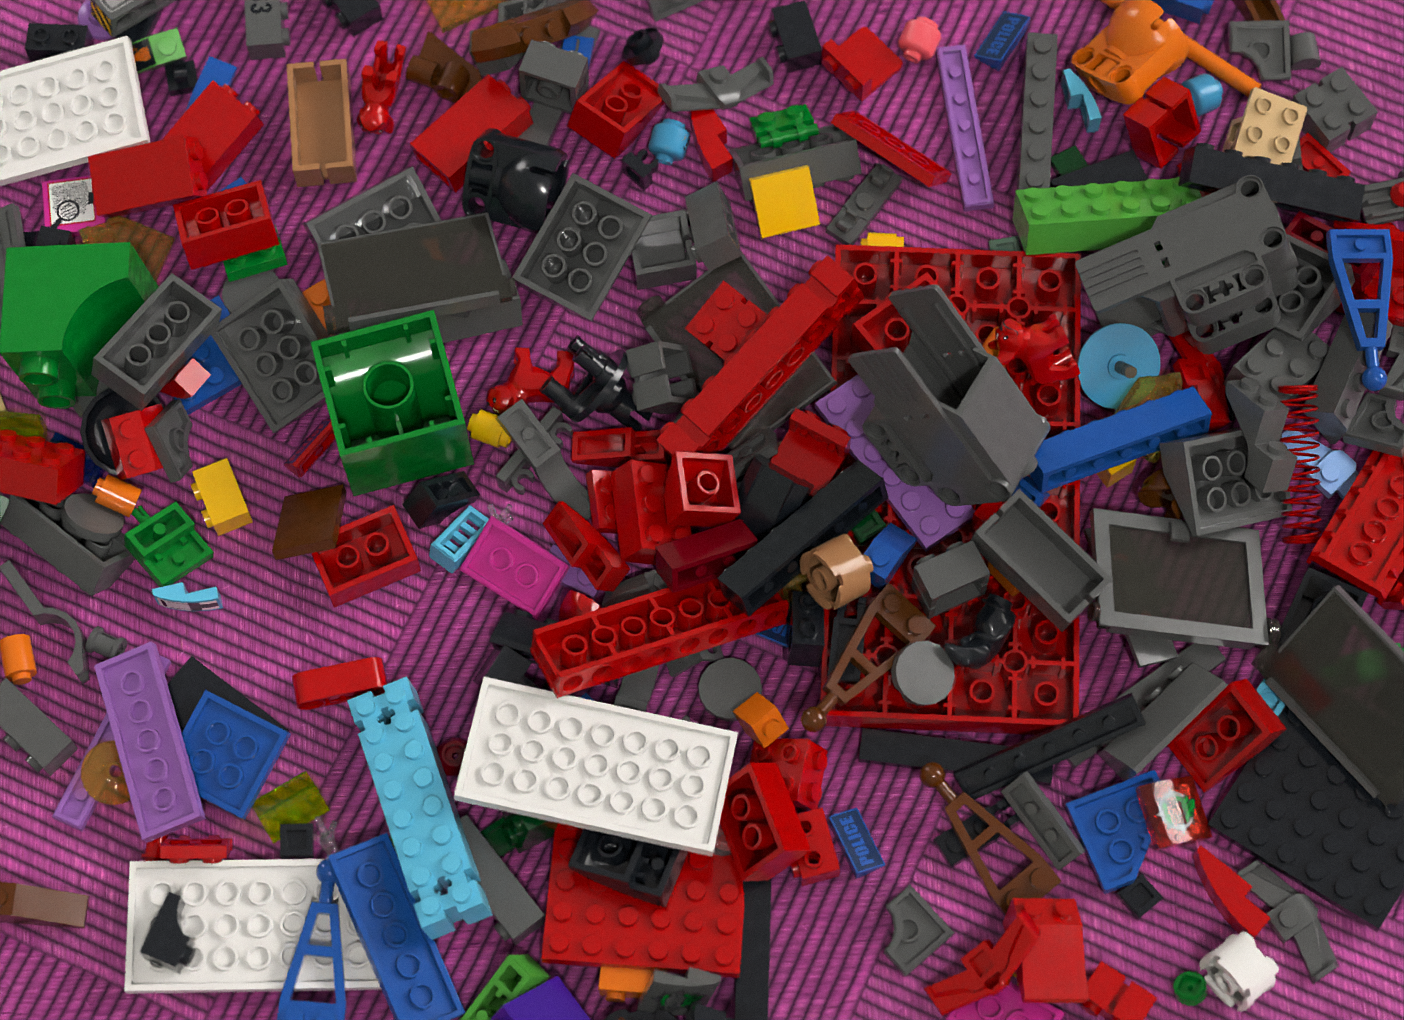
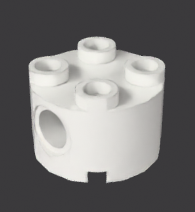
[1199,931,1279,1012]

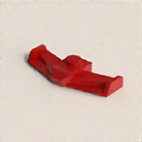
[1169,331,1230,431]
[923,910,1041,1016]

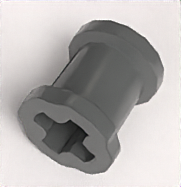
[85,626,128,659]

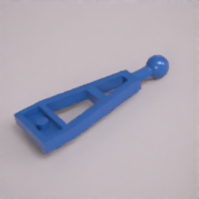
[1326,229,1393,391]
[277,860,347,1020]

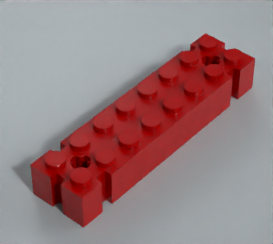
[656,255,864,457]

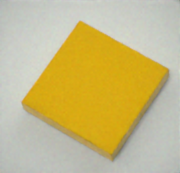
[749,165,820,238]

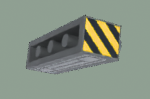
[90,0,176,38]

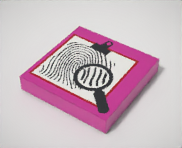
[42,175,108,237]

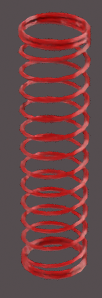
[1277,385,1323,544]

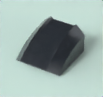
[733,454,815,542]

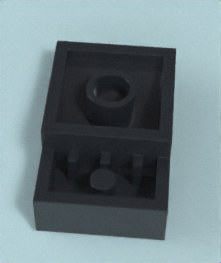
[568,829,689,908]

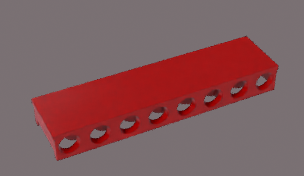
[530,579,789,698]

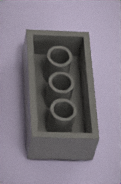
[91,273,222,411]

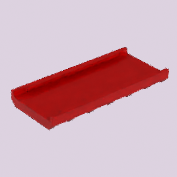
[1306,450,1404,606]

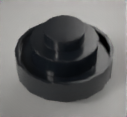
[622,27,664,66]

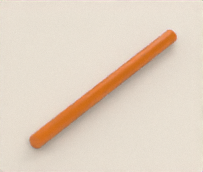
[1100,0,1262,98]

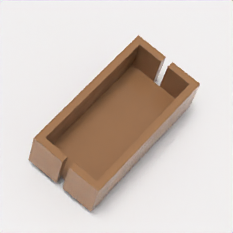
[287,59,357,187]

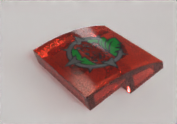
[1135,776,1213,851]

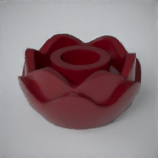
[437,737,468,776]

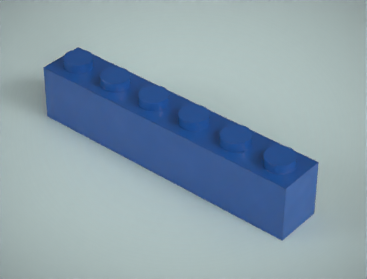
[1029,386,1212,493]

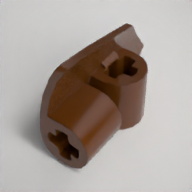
[406,32,482,103]

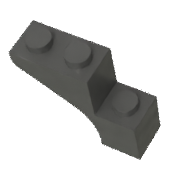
[1225,377,1298,493]

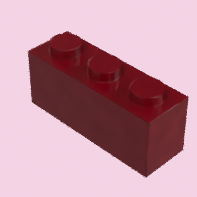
[1285,211,1379,292]
[655,519,758,593]

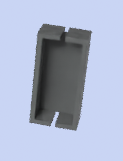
[970,489,1113,632]

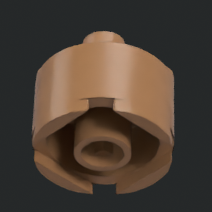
[800,534,874,610]

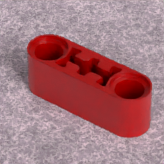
[292,657,387,710]

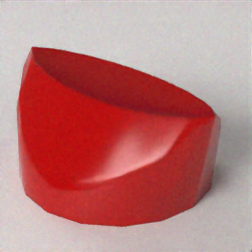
[558,590,602,622]

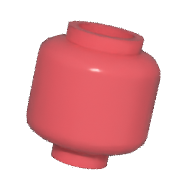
[898,16,941,63]

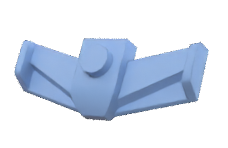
[1282,427,1359,500]

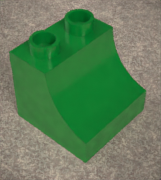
[0,242,159,409]
[310,310,474,496]

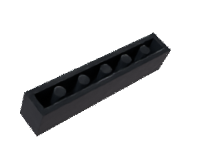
[1178,143,1365,222]
[717,459,889,617]

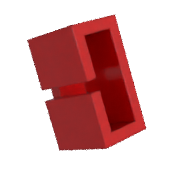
[1080,961,1157,1020]

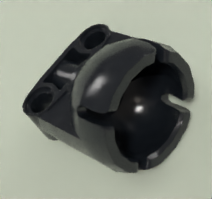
[462,128,569,233]

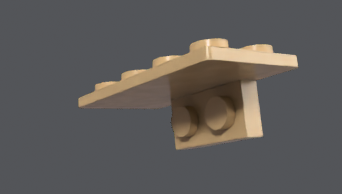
[1222,87,1307,165]

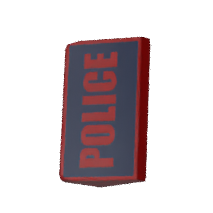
[284,419,336,478]

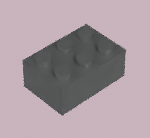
[1223,328,1330,407]

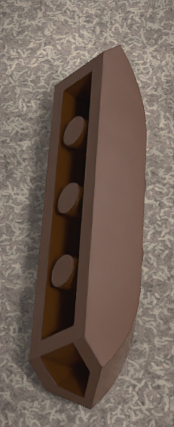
[471,0,599,63]

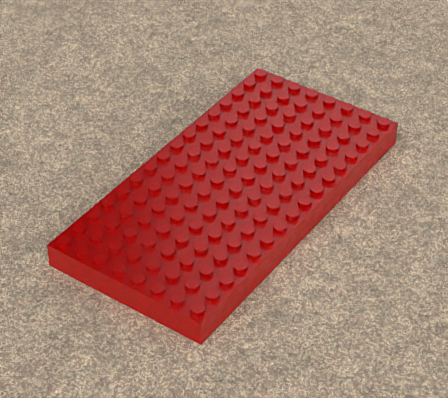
[820,244,1081,735]

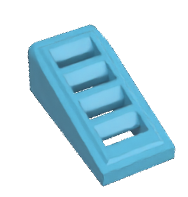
[429,505,489,573]

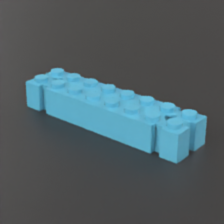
[347,676,492,940]

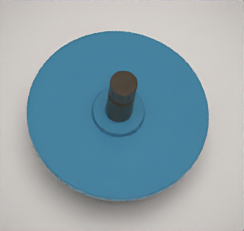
[1077,323,1160,409]

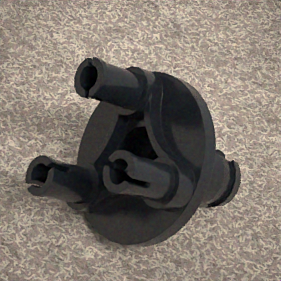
[540,335,653,432]

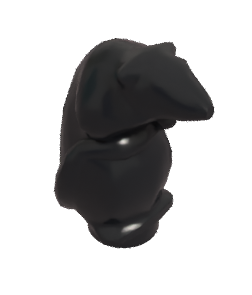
[944,593,1016,669]

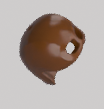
[1138,468,1184,520]

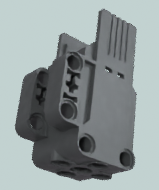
[1075,175,1299,354]
[848,284,1050,506]

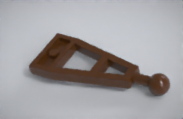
[801,583,936,732]
[919,762,1061,916]

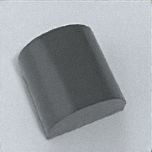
[1290,32,1321,71]

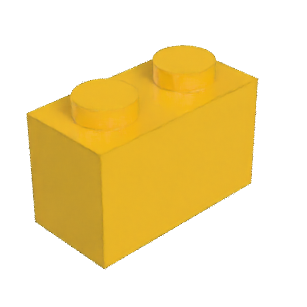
[190,458,253,536]

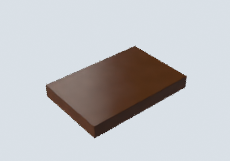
[272,484,347,560]

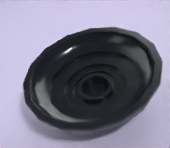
[80,388,165,475]

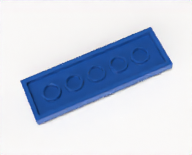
[325,833,465,1020]

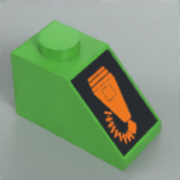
[132,28,188,74]

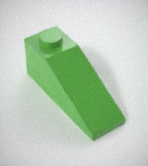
[461,954,550,1020]

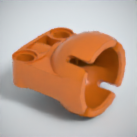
[1071,0,1190,105]

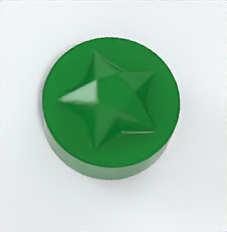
[1173,971,1207,1006]

